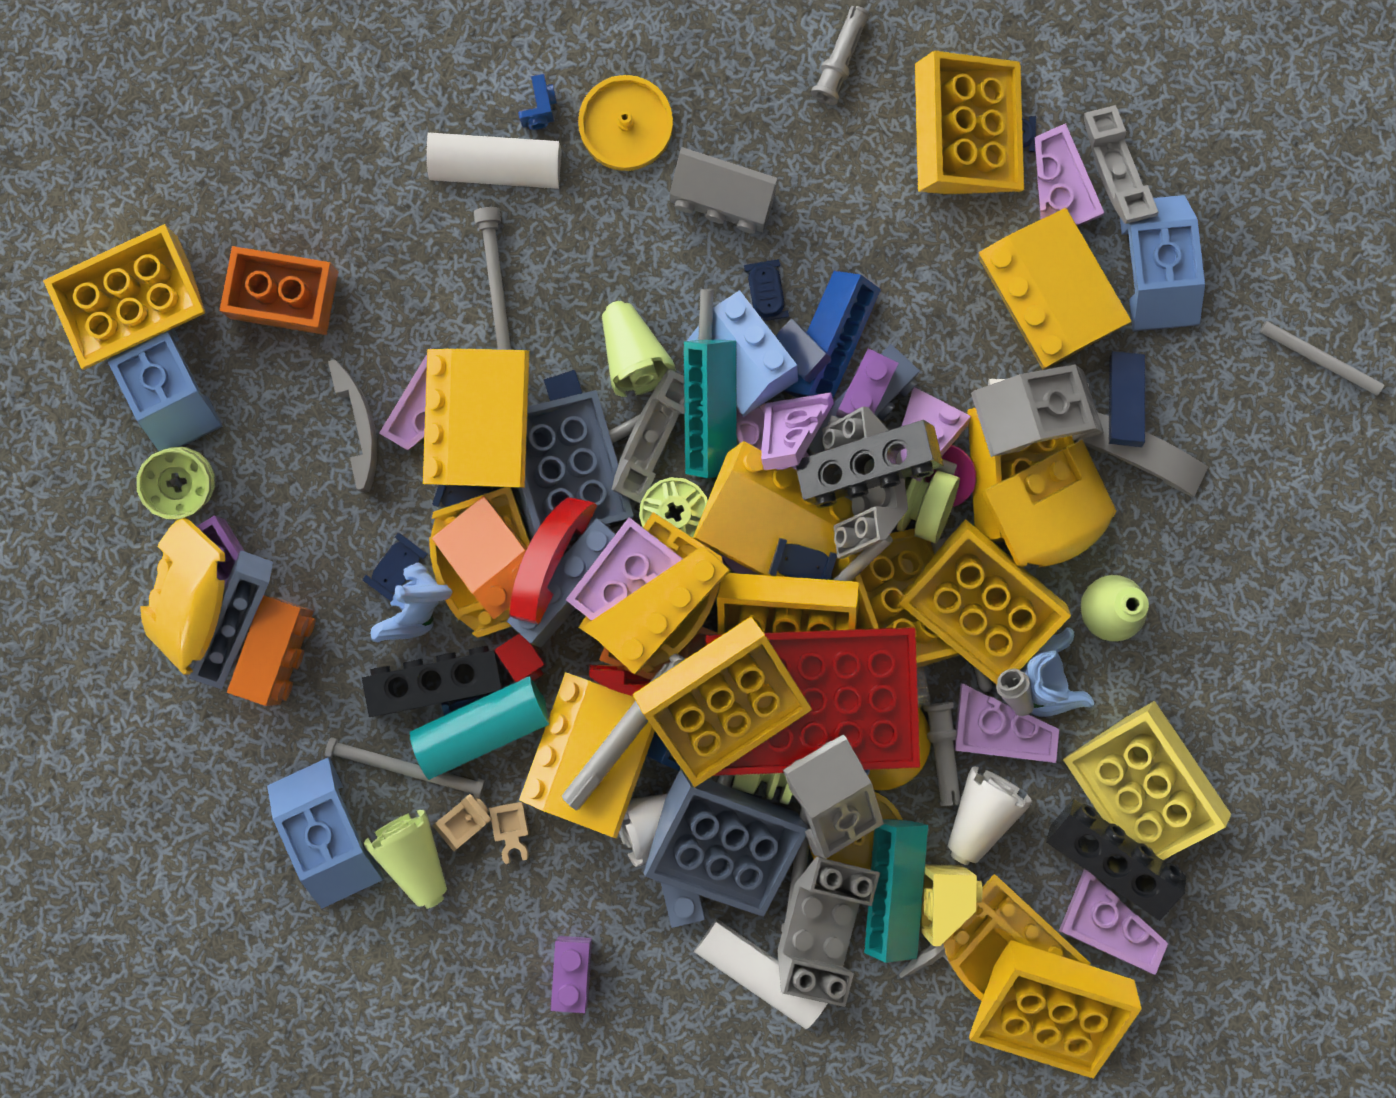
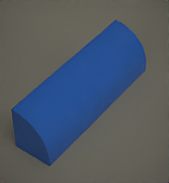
[783,271,881,398]

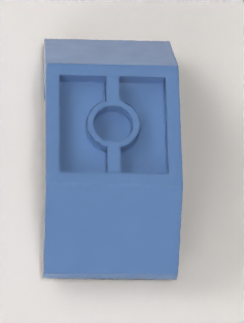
[1120,195,1205,331]
[107,328,223,451]
[267,757,384,909]

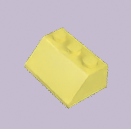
[921,864,983,946]

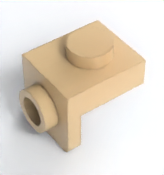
[433,794,491,851]

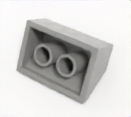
[670,147,777,234]

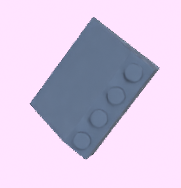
[514,390,634,542]
[643,769,808,917]

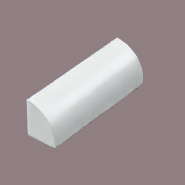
[427,133,562,189]
[694,918,828,1029]

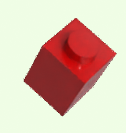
[494,633,547,682]

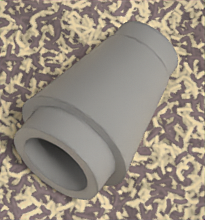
[996,669,1034,716]

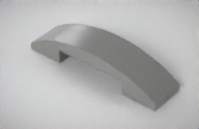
[1084,105,1159,224]
[328,359,378,493]
[612,369,685,504]
[1075,412,1208,497]

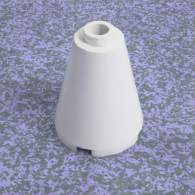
[948,766,1032,865]
[619,794,668,867]

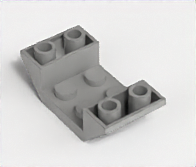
[971,364,1104,457]
[822,407,908,559]
[783,734,884,859]
[777,857,880,1007]

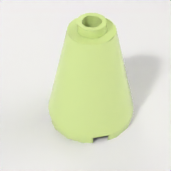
[602,301,676,397]
[1081,575,1149,641]
[364,810,447,909]

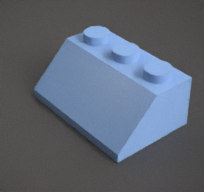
[687,290,798,417]

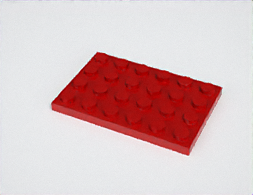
[705,627,920,776]

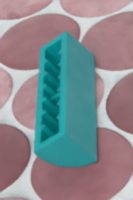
[684,340,737,478]
[410,676,549,780]
[864,819,928,963]

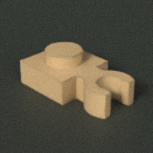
[489,801,529,864]

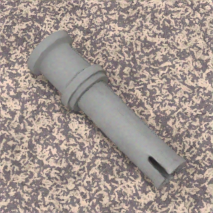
[811,6,870,105]
[923,702,961,806]

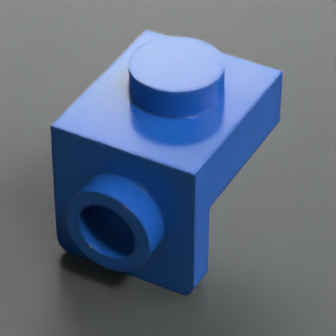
[518,74,557,130]

